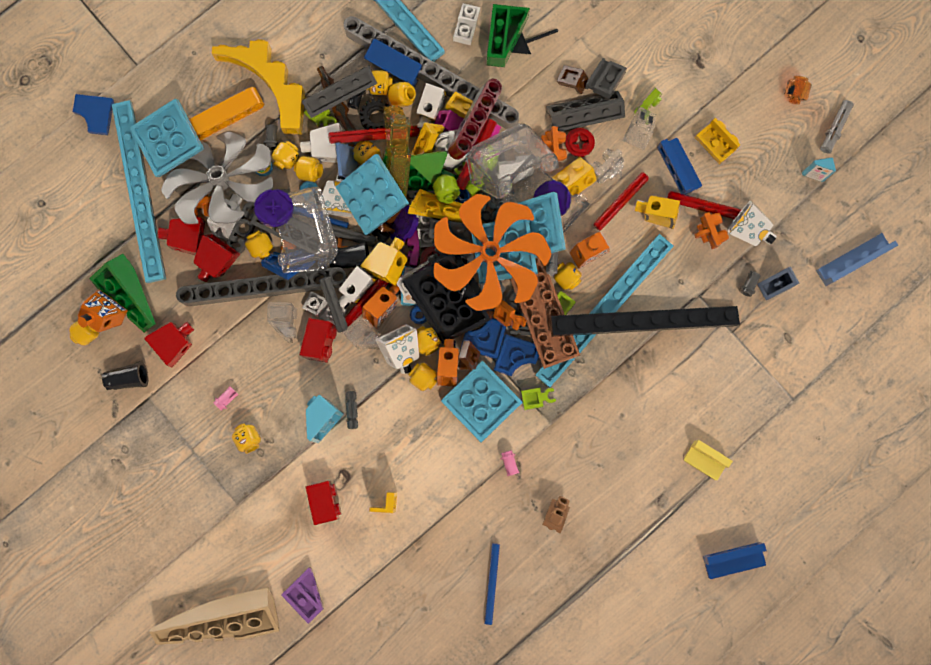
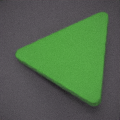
[406,151,448,185]

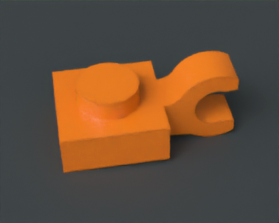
[493,300,527,330]

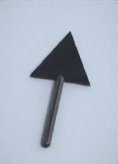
[512,29,558,55]

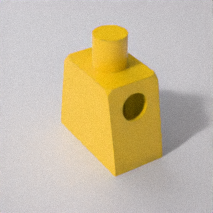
[361,237,407,286]

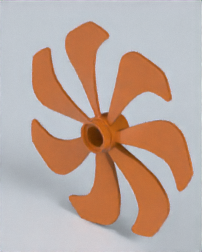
[434,194,552,311]

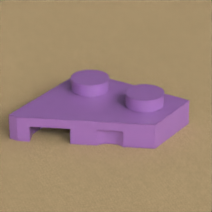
[281,567,324,624]

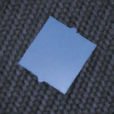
[336,142,358,178]

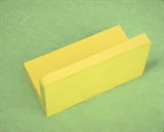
[684,440,733,480]

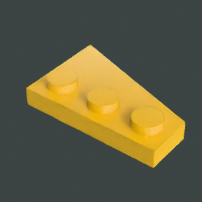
[408,189,462,222]

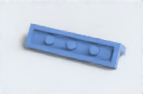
[816,233,899,286]

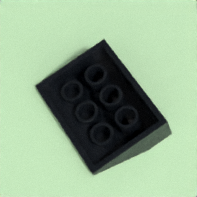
[402,253,494,344]

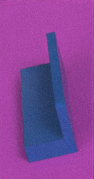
[364,39,422,87]
[657,138,702,195]
[703,542,767,579]

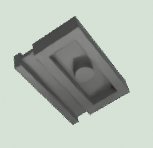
[585,58,627,99]

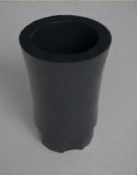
[328,242,369,269]
[102,361,149,390]

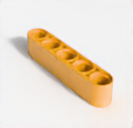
[189,87,265,141]

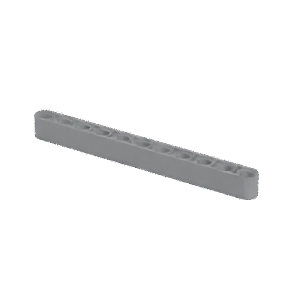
[344,16,519,130]

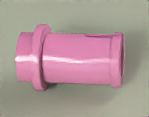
[213,386,238,411]
[500,450,519,476]

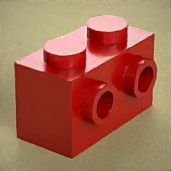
[299,318,337,363]
[305,481,342,525]

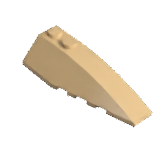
[149,587,280,645]

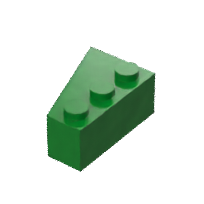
[486,4,530,68]

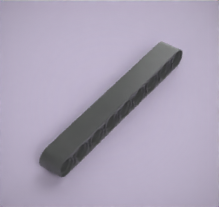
[176,267,348,306]

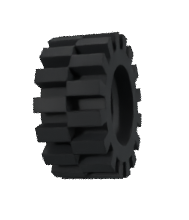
[360,98,394,129]

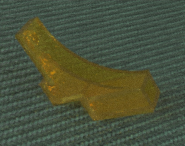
[383,105,411,197]

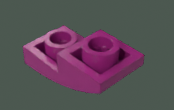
[405,229,420,268]

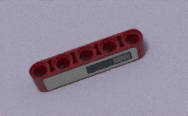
[448,78,502,160]

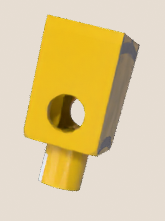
[635,196,680,229]

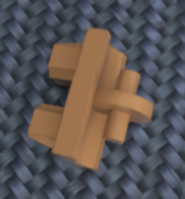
[542,496,570,533]

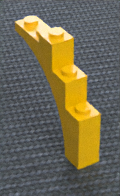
[212,39,305,135]

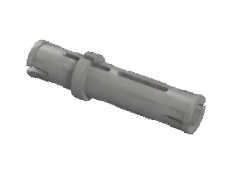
[820,100,854,154]

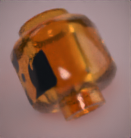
[784,76,812,105]

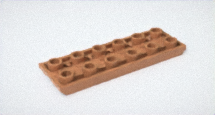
[509,257,580,369]

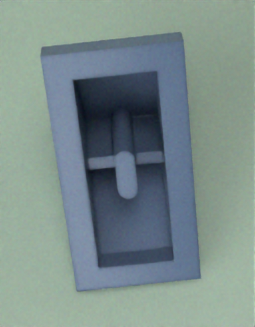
[757,266,800,301]

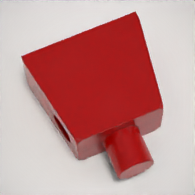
[158,217,205,255]
[193,234,241,282]
[144,322,195,368]

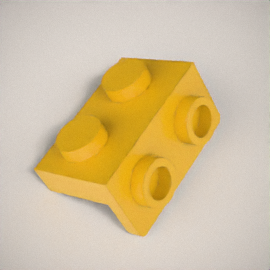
[695,118,740,165]
[551,157,597,199]

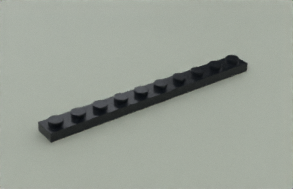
[550,306,740,337]

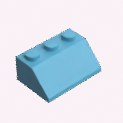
[306,395,344,443]

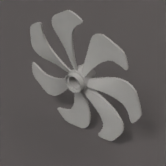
[161,132,273,224]

